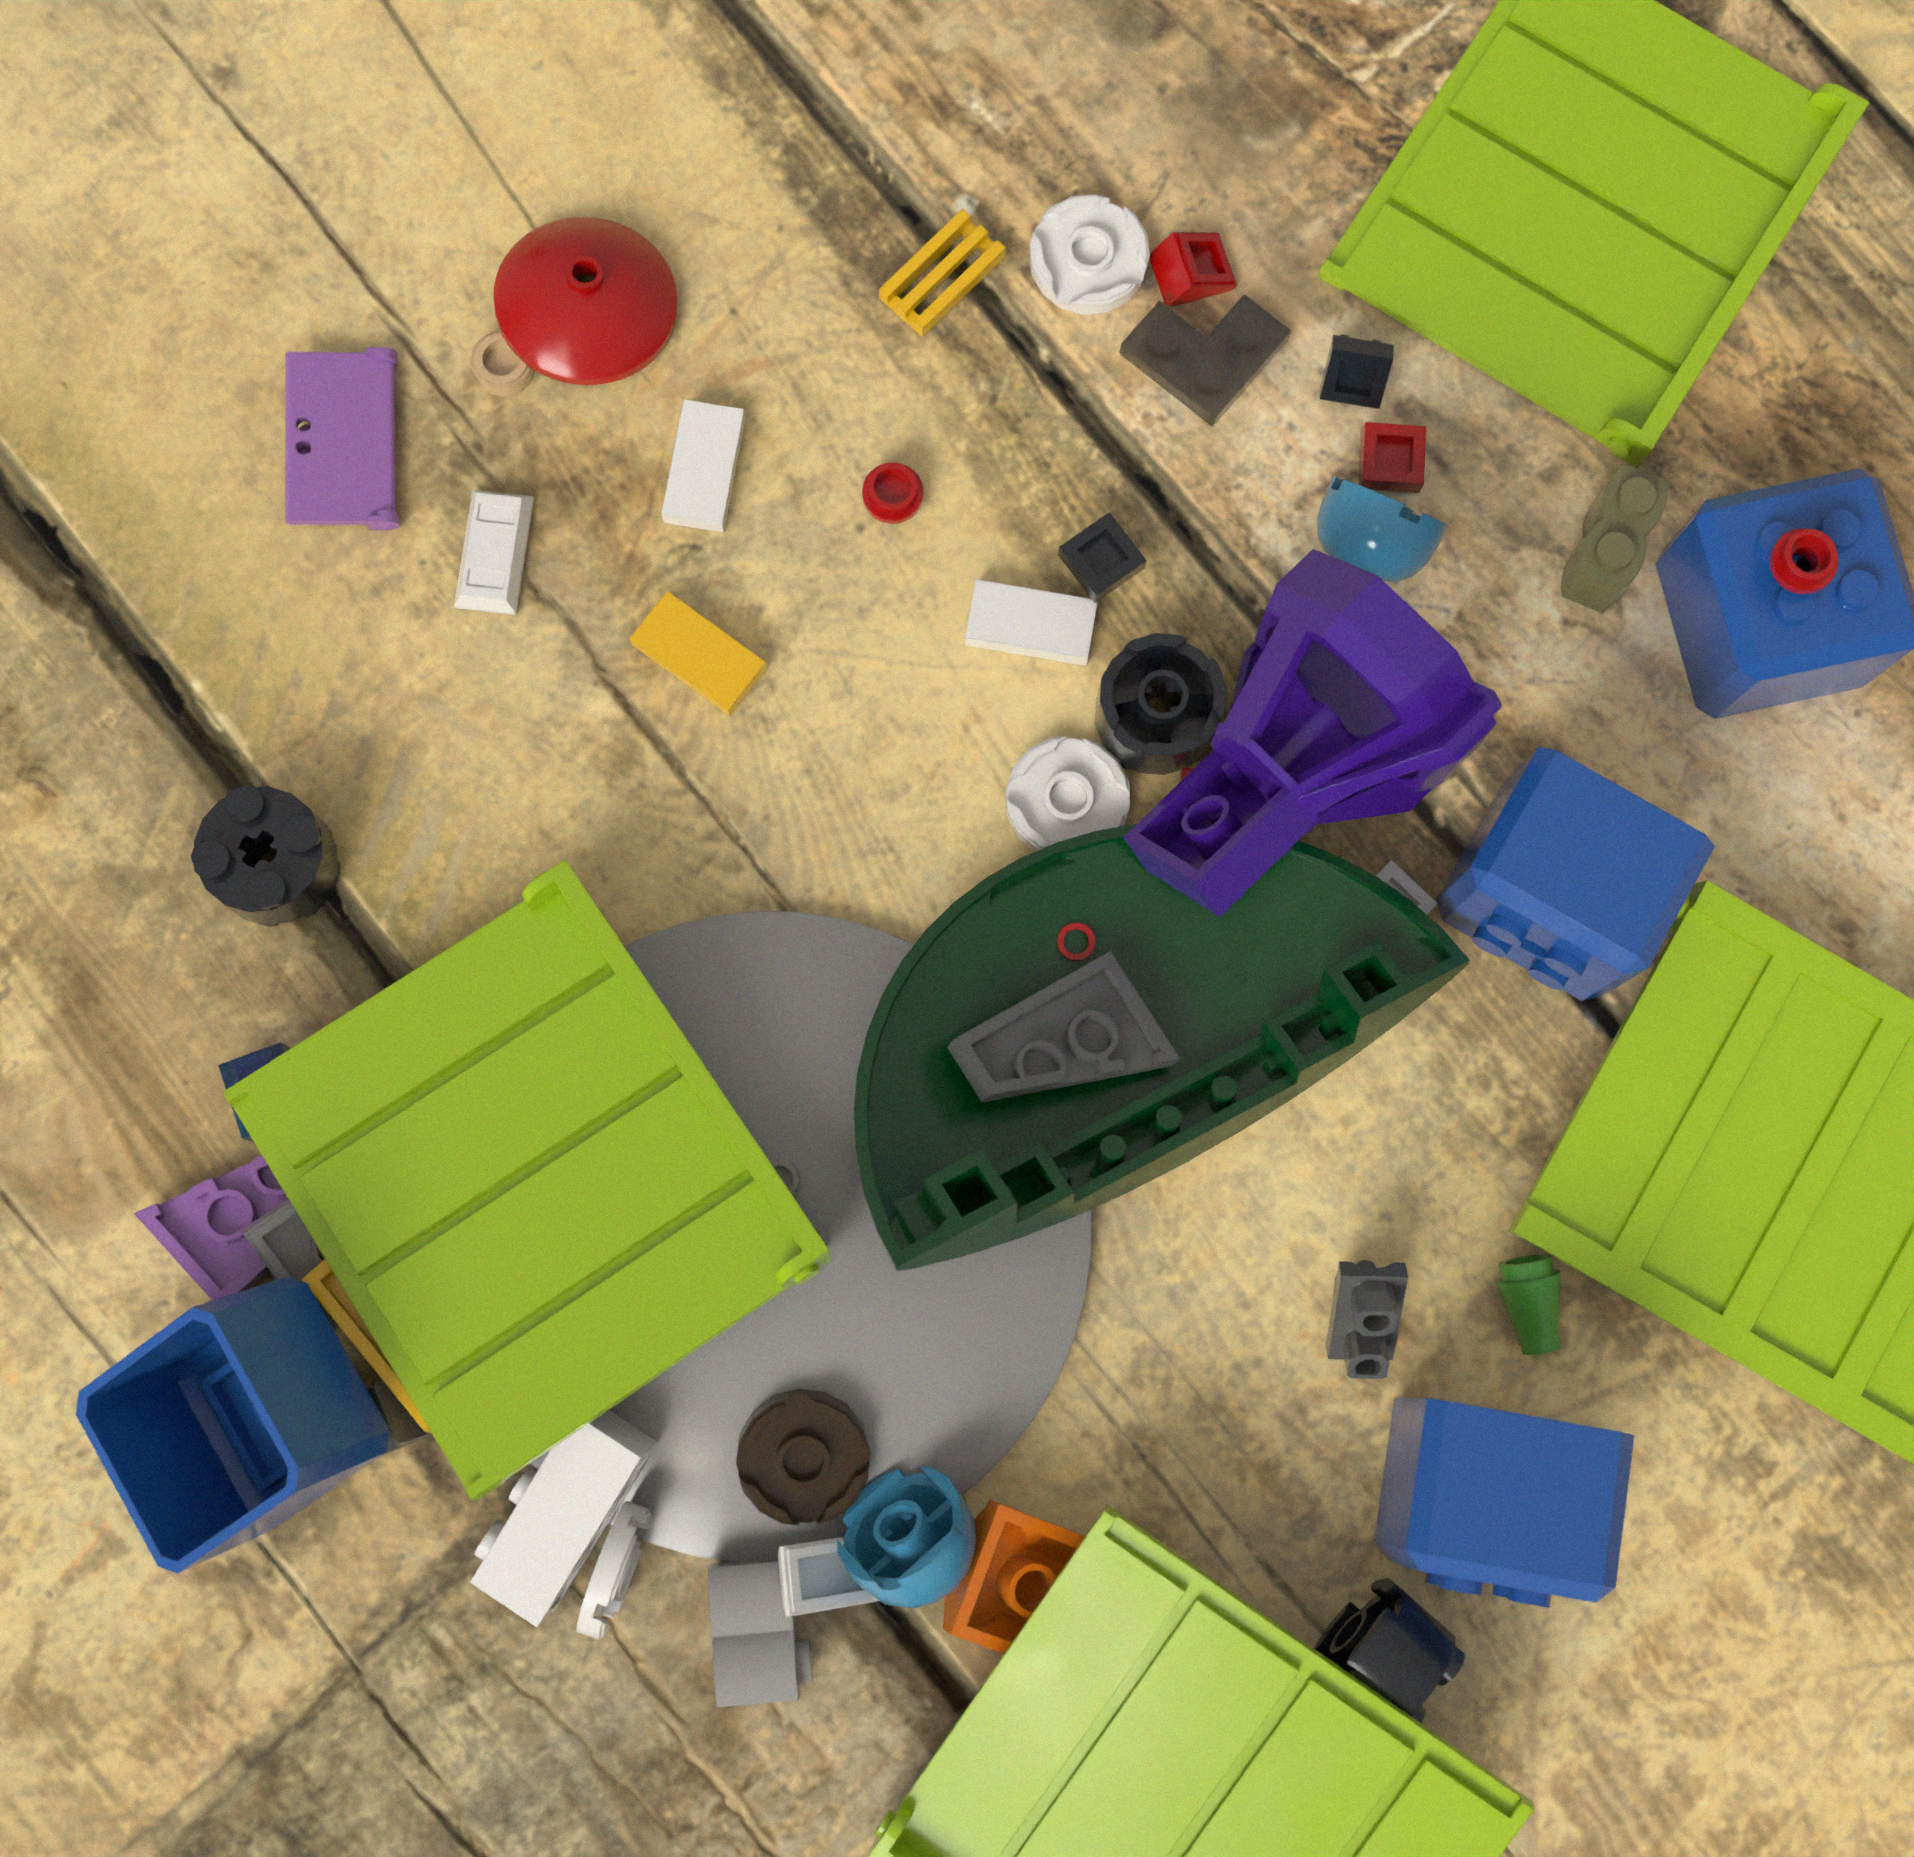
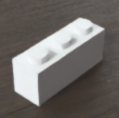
[470,1410,658,1627]

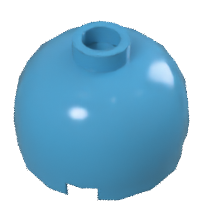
[1317,476,1447,582]
[837,1466,976,1608]

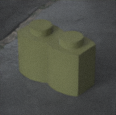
[1561,463,1668,613]

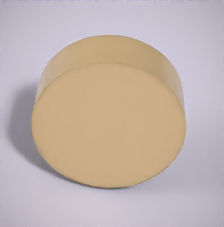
[471,331,535,396]

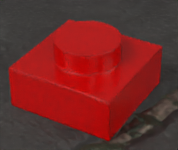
[1358,422,1426,493]

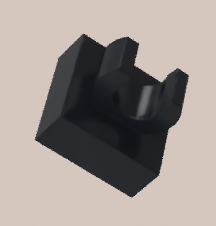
[1320,334,1394,409]
[1058,512,1147,603]

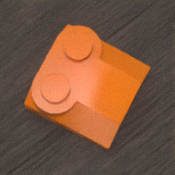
[942,1500,1085,1654]

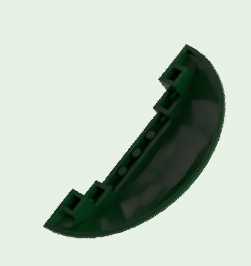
[854,824,1470,1271]

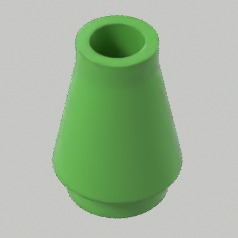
[1495,1254,1562,1355]

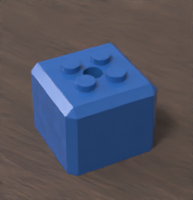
[1655,468,1914,719]
[1436,747,1715,1001]
[76,1277,390,1574]
[1374,1398,1634,1608]

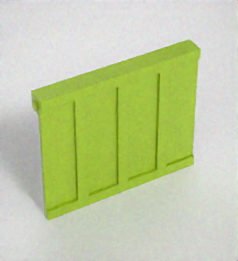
[1317,0,1870,468]
[222,860,833,1502]
[1508,880,1914,1466]
[867,1504,1534,1857]

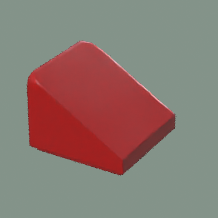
[1149,232,1237,306]

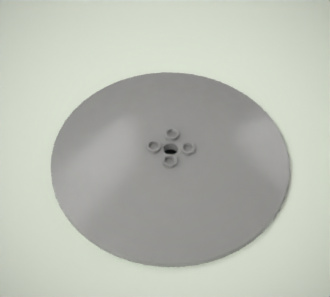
[531,911,1091,1562]

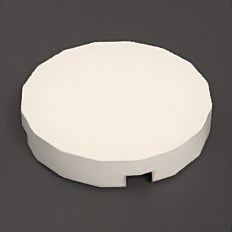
[1029,194,1150,315]
[1005,736,1130,852]
[577,1501,652,1640]

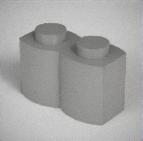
[708,1558,812,1707]

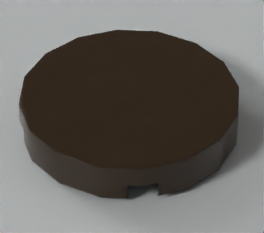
[736,1389,870,1525]

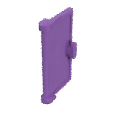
[285,347,399,530]

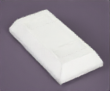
[454,490,534,615]
[778,1537,879,1617]

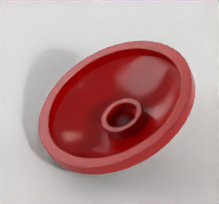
[493,217,677,385]

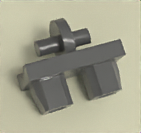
[1326,1260,1408,1379]

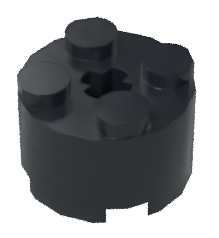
[1095,633,1227,775]
[191,785,340,927]
[1314,1577,1466,1723]

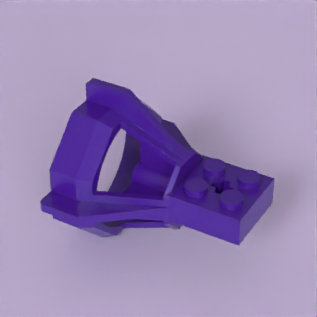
[1123,549,1502,917]

